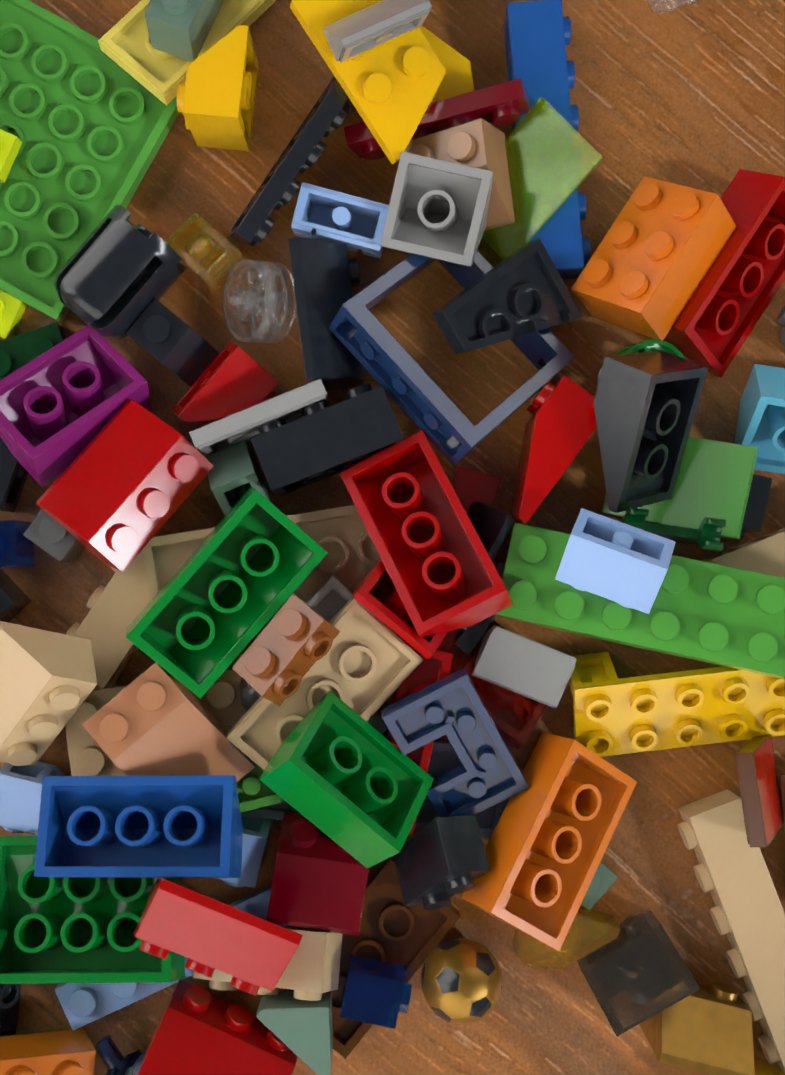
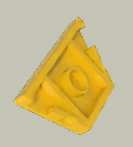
[290,0,447,165]

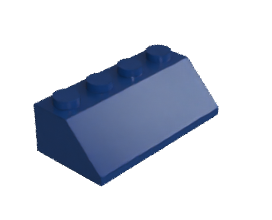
[34,775,243,878]

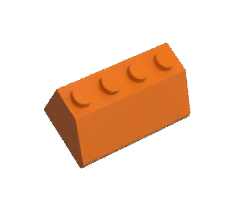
[461,732,637,951]

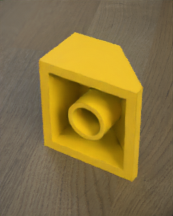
[177,25,259,152]

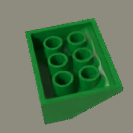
[0,836,185,984]

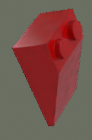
[511,375,597,524]

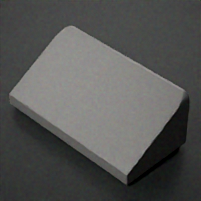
[323,0,432,63]
[471,626,577,708]

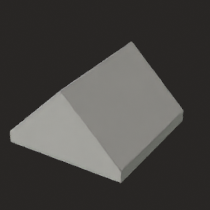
[380,151,494,267]

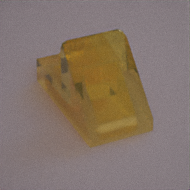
[165,212,244,294]

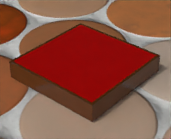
[735,734,784,847]

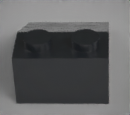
[594,350,708,513]

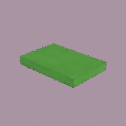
[602,437,759,540]

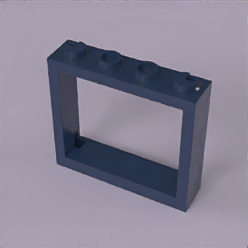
[329,250,575,465]

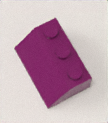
[0,323,152,487]

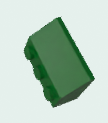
[259,691,434,868]

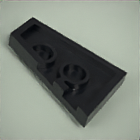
[432,238,583,354]

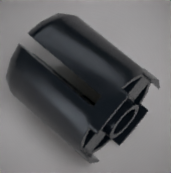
[54,204,187,340]

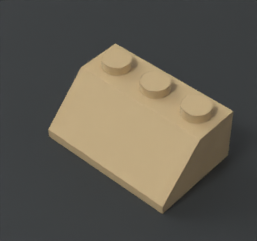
[0,621,98,766]

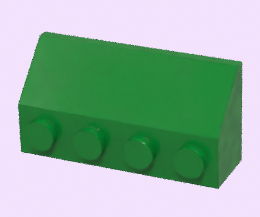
[125,487,328,699]

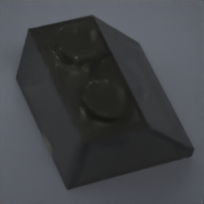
[574,911,700,1036]

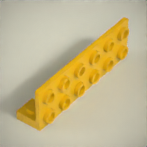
[568,652,785,757]

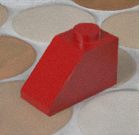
[171,342,279,422]

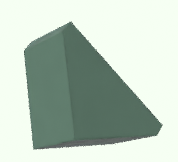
[256,991,333,1075]

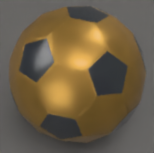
[421,938,502,1024]

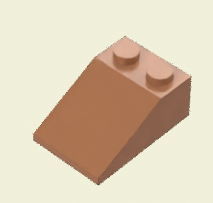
[82,662,256,783]

